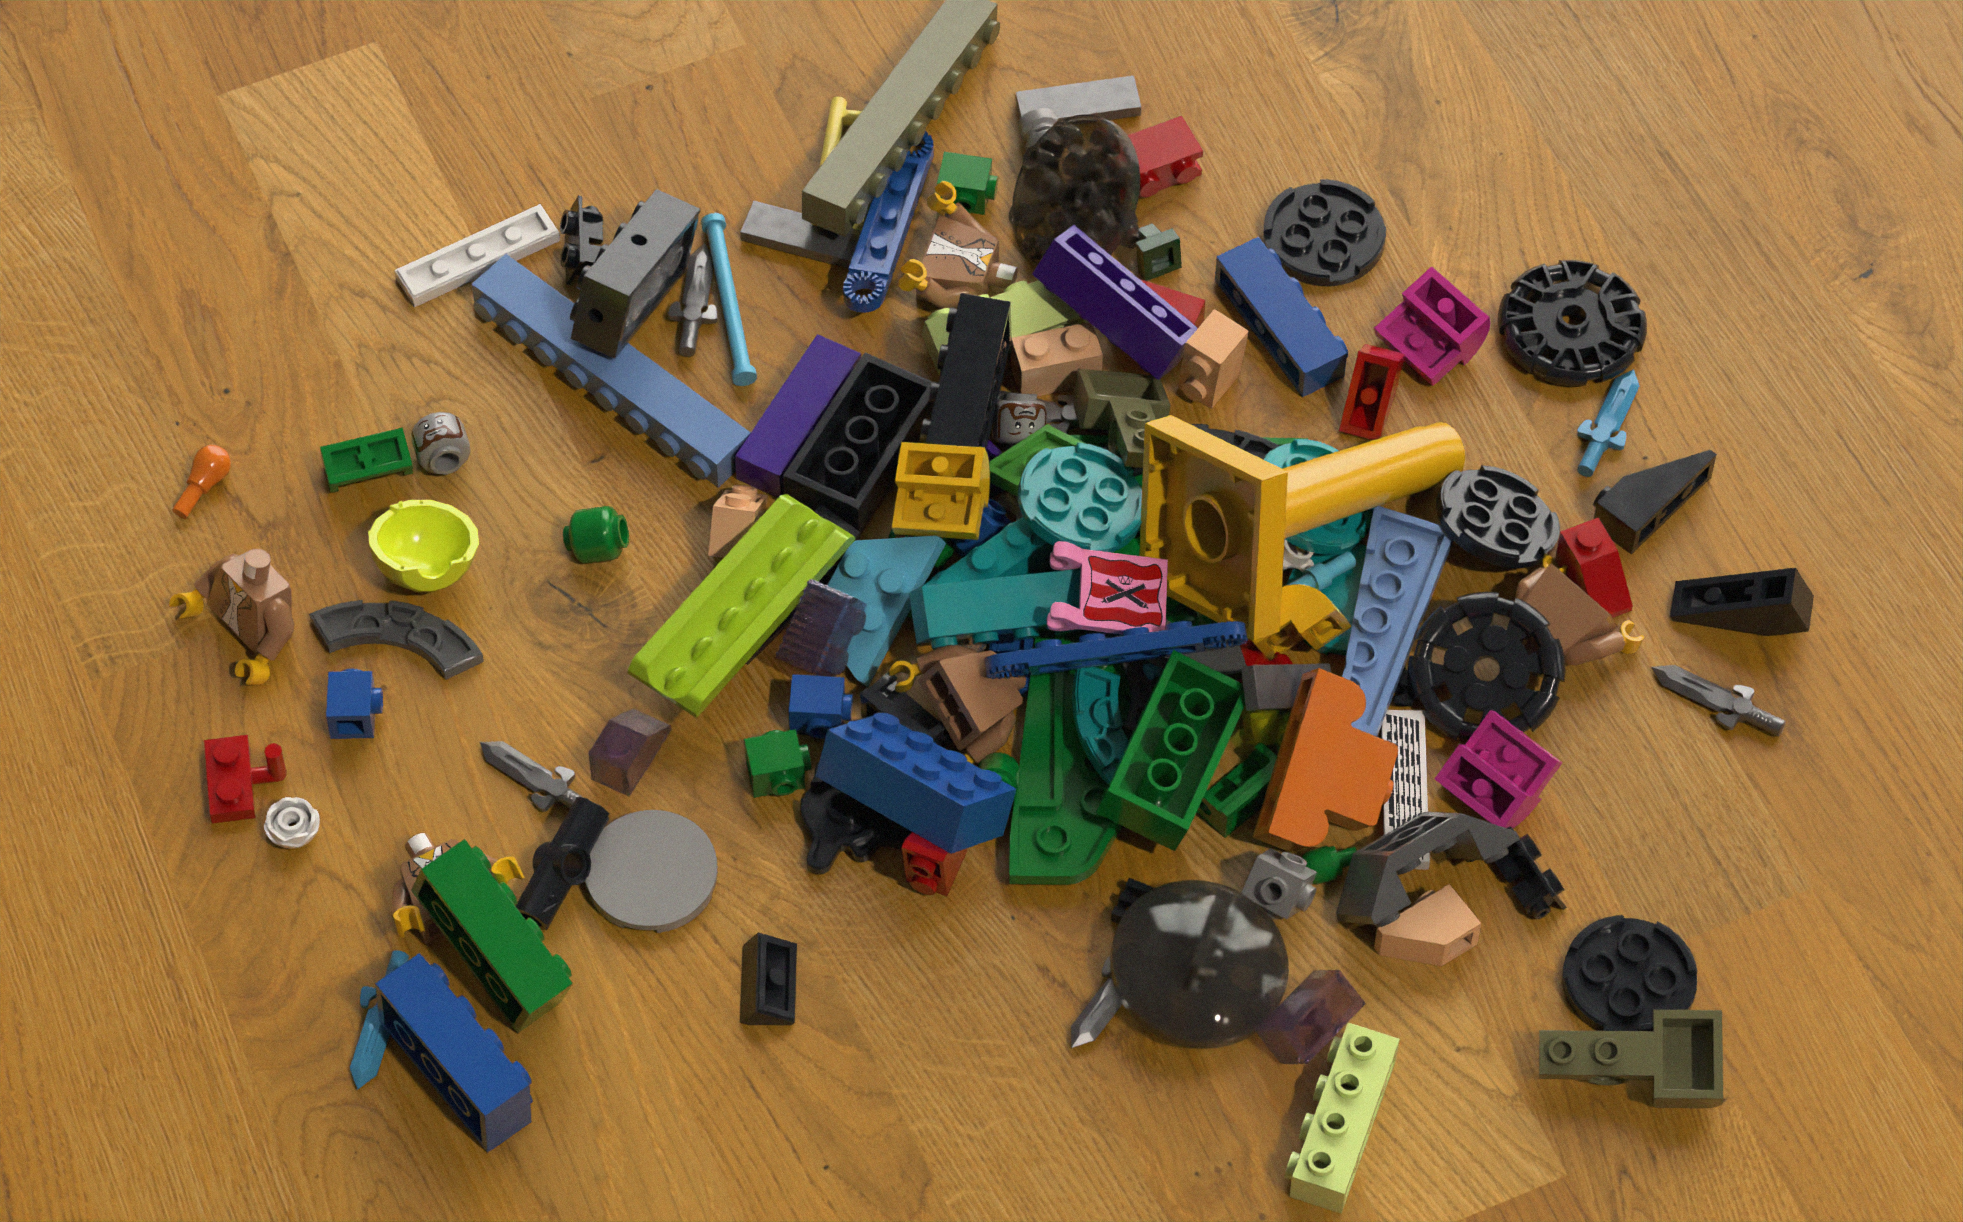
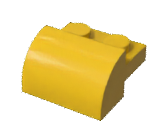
[892,442,990,540]
[1252,584,1352,660]

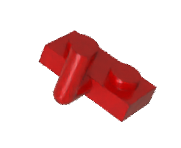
[204,735,287,824]

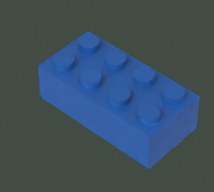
[816,713,1016,854]
[375,953,533,1153]

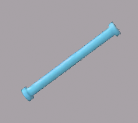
[701,213,757,386]

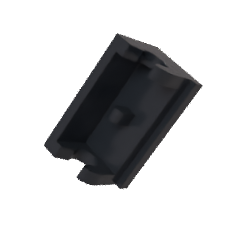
[860,673,953,748]

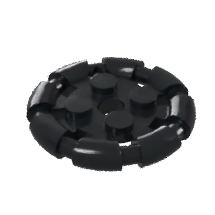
[1498,260,1647,386]
[1408,592,1566,741]

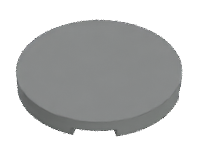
[585,810,718,933]

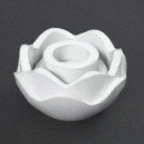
[264,797,320,849]

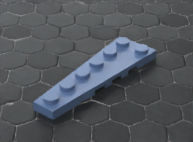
[1342,506,1453,737]

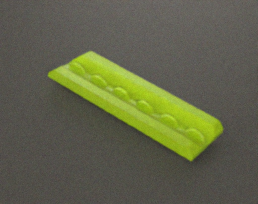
[628,494,855,718]

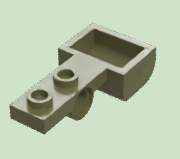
[1074,368,1171,468]
[1539,1010,1723,1109]

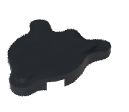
[800,761,912,875]

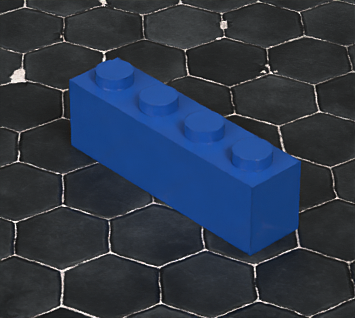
[1215,236,1348,397]

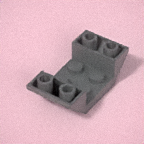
[1336,812,1520,928]

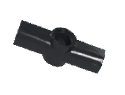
[516,797,610,930]

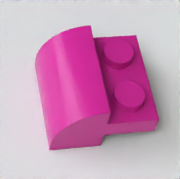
[1374,266,1491,386]
[1434,710,1562,828]

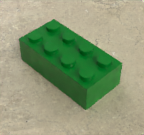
[1096,650,1245,851]
[411,839,573,1034]

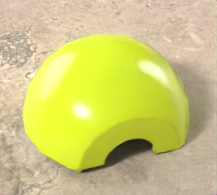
[368,500,479,592]

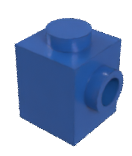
[326,668,383,739]
[789,674,853,739]

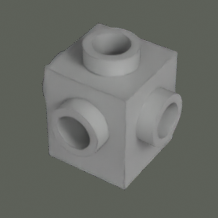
[1240,848,1317,919]

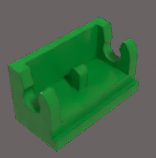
[320,427,413,493]
[1197,742,1277,838]

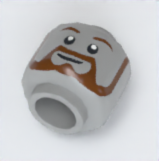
[993,393,1047,450]
[411,412,470,475]

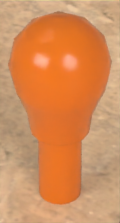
[172,444,231,519]

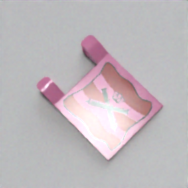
[1047,541,1168,635]

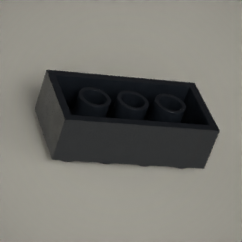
[920,293,1012,450]
[783,352,933,535]

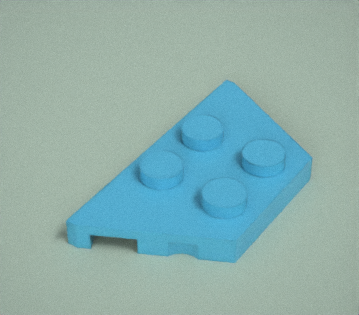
[811,535,946,687]

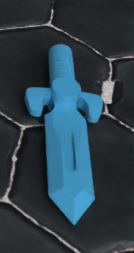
[1577,369,1640,477]
[350,950,409,1090]

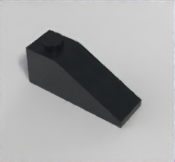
[1593,450,1717,555]
[1670,568,1814,636]

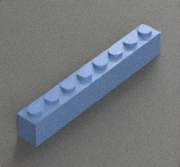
[472,254,751,488]

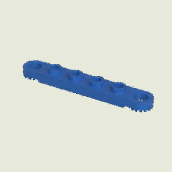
[843,131,934,313]
[984,621,1248,679]

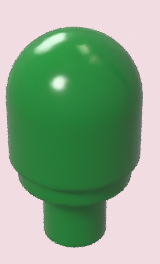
[1301,845,1357,885]

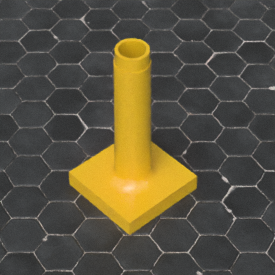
[1139,415,1465,641]

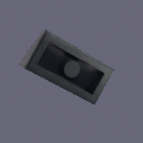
[740,932,797,1025]

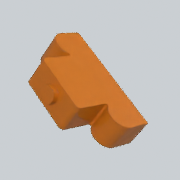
[1253,668,1398,852]

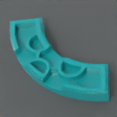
[1072,667,1128,784]

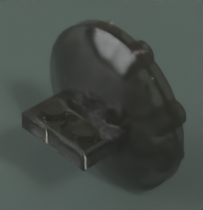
[1009,114,1142,267]
[1110,880,1289,1049]

